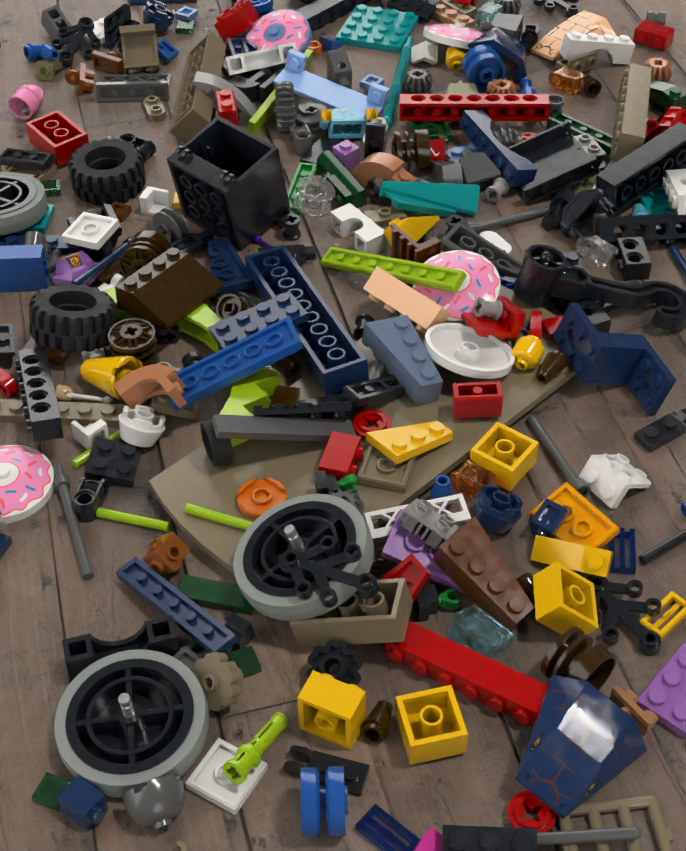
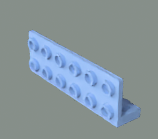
[273,49,389,117]

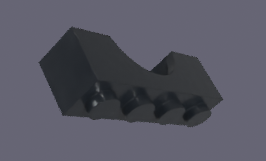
[62,615,180,681]

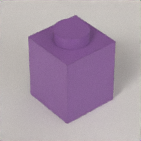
[332,140,360,172]

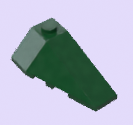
[649,79,686,113]

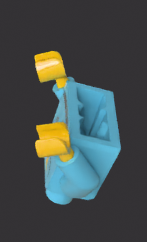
[319,108,378,139]

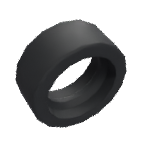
[200,419,234,467]

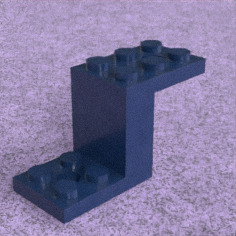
[552,303,677,415]

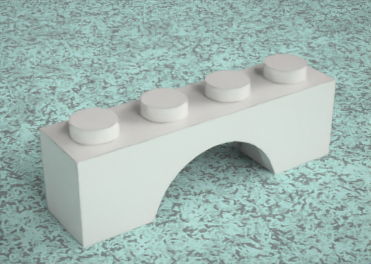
[559,31,635,64]
[225,42,297,75]
[662,169,686,215]

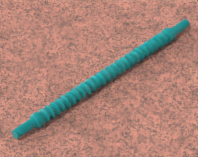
[382,36,414,136]

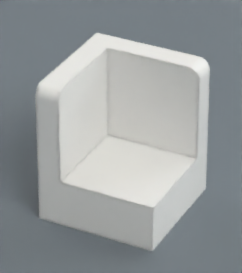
[411,41,438,65]
[139,186,171,216]
[70,419,109,449]

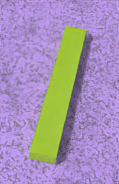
[247,49,313,135]
[320,246,467,293]

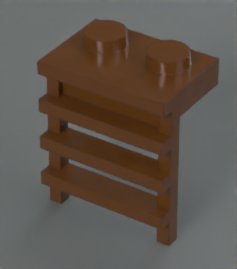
[390,223,441,263]

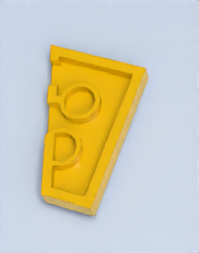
[366,421,454,464]

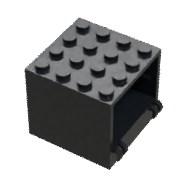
[167,116,290,251]

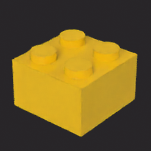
[469,421,539,491]
[533,561,599,635]
[297,670,366,750]
[395,685,468,765]

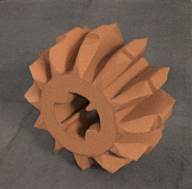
[642,57,672,83]
[486,78,517,94]

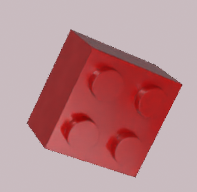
[214,0,259,42]

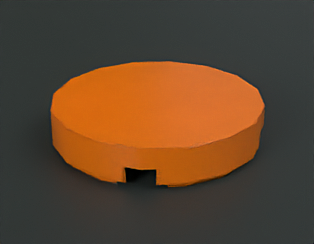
[237,477,288,520]

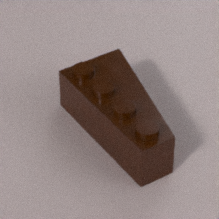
[432,516,535,636]

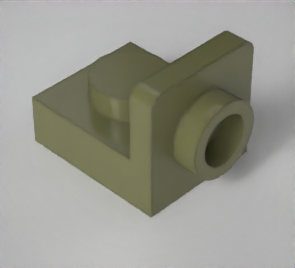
[37,60,63,81]

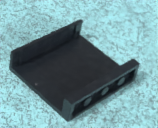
[508,121,600,206]

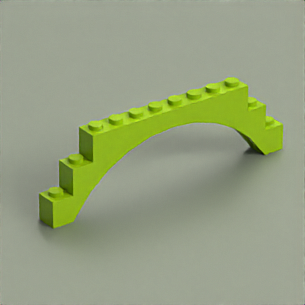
[104,287,281,447]

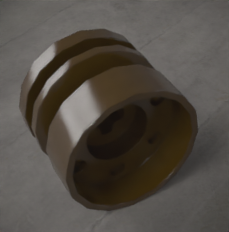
[391,129,431,171]
[120,230,171,278]
[108,318,160,367]
[540,626,617,690]

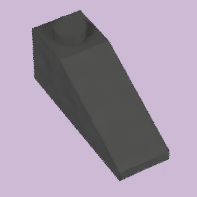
[41,5,81,50]
[430,158,463,184]

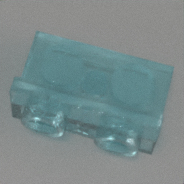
[448,604,516,659]

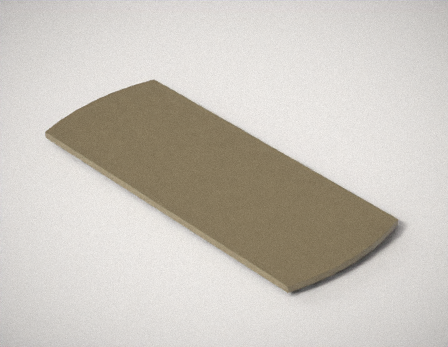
[149,285,576,574]

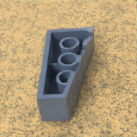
[362,315,443,405]

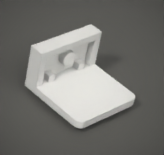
[578,453,651,509]

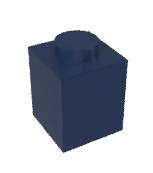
[57,775,108,831]

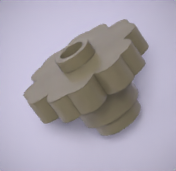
[192,652,244,711]

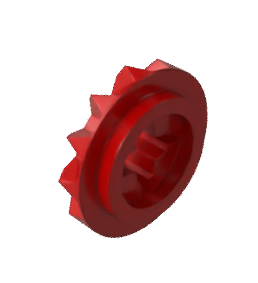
[353,410,392,438]
[507,791,557,833]

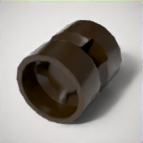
[216,294,254,320]

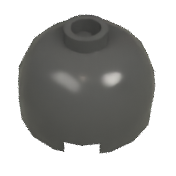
[122,775,185,831]

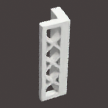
[364,493,471,551]

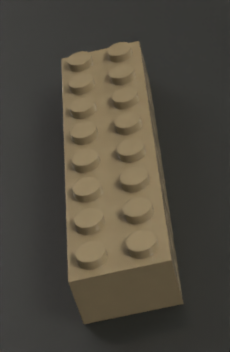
[169,31,226,144]
[609,63,652,165]

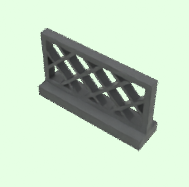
[96,73,172,102]

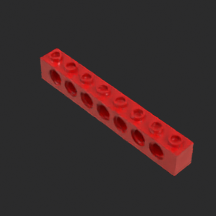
[399,94,550,121]

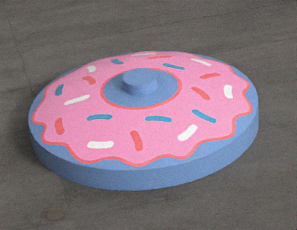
[245,9,312,69]

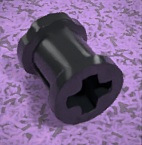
[282,214,301,241]
[353,313,375,341]

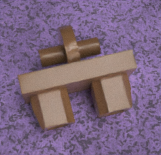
[609,685,658,741]

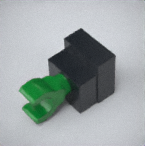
[315,471,358,495]
[413,584,460,622]
[224,611,255,657]

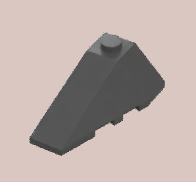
[441,222,522,278]

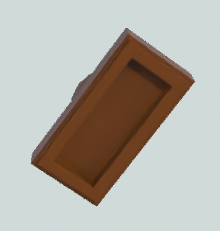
[91,50,125,75]

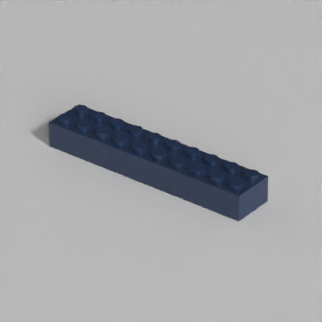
[245,245,369,396]

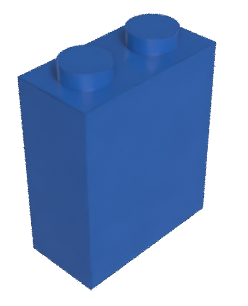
[0,244,50,293]

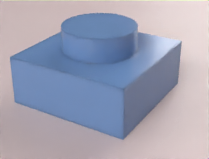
[175,6,199,23]
[360,74,384,92]

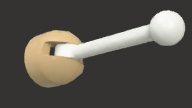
[55,384,112,404]

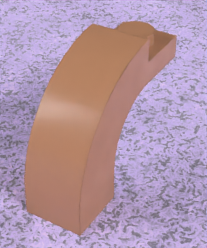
[351,152,417,189]
[113,364,187,409]

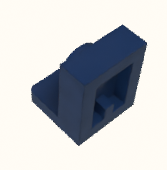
[531,498,569,539]

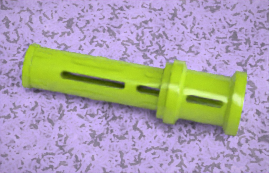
[222,712,289,785]

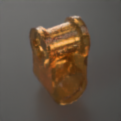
[548,66,583,95]
[448,459,496,498]

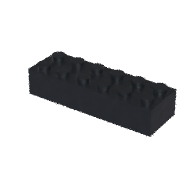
[595,122,686,216]

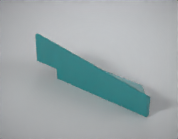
[379,181,480,217]

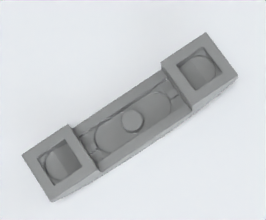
[192,71,256,122]

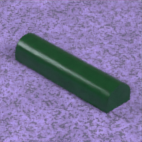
[317,150,367,208]

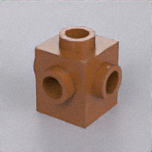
[143,531,190,576]

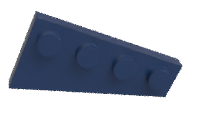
[207,236,254,296]

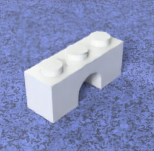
[330,203,387,254]

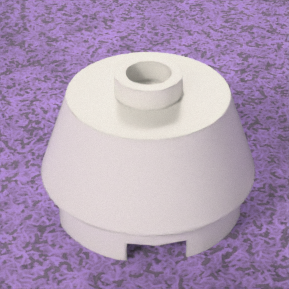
[119,405,166,447]

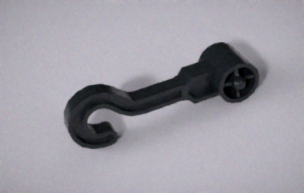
[513,244,686,331]

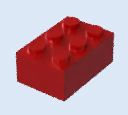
[26,110,89,167]

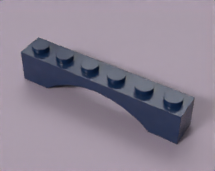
[459,110,538,187]

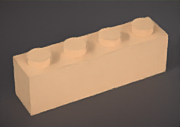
[363,266,451,334]

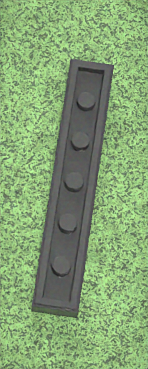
[211,414,357,442]

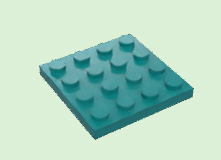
[336,4,420,53]

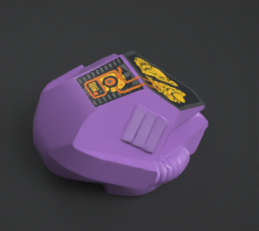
[51,251,98,287]

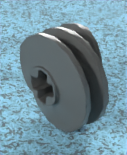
[295,102,327,131]
[153,208,188,244]

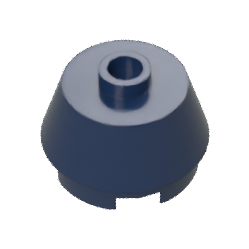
[143,0,176,32]
[473,484,523,533]

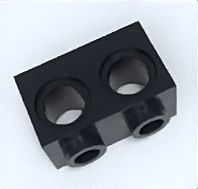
[613,237,652,281]

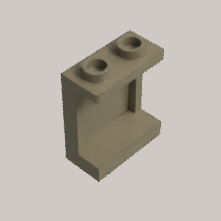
[119,23,160,74]

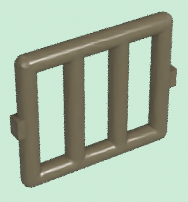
[557,795,674,851]

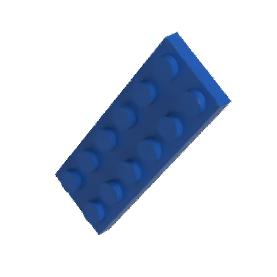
[170,316,304,411]

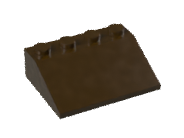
[115,247,224,330]

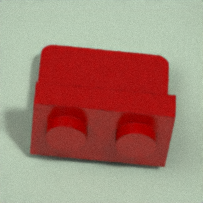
[461,296,526,340]

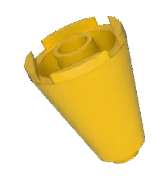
[80,356,143,401]

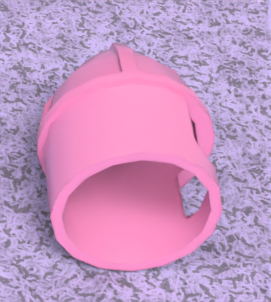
[8,84,43,120]

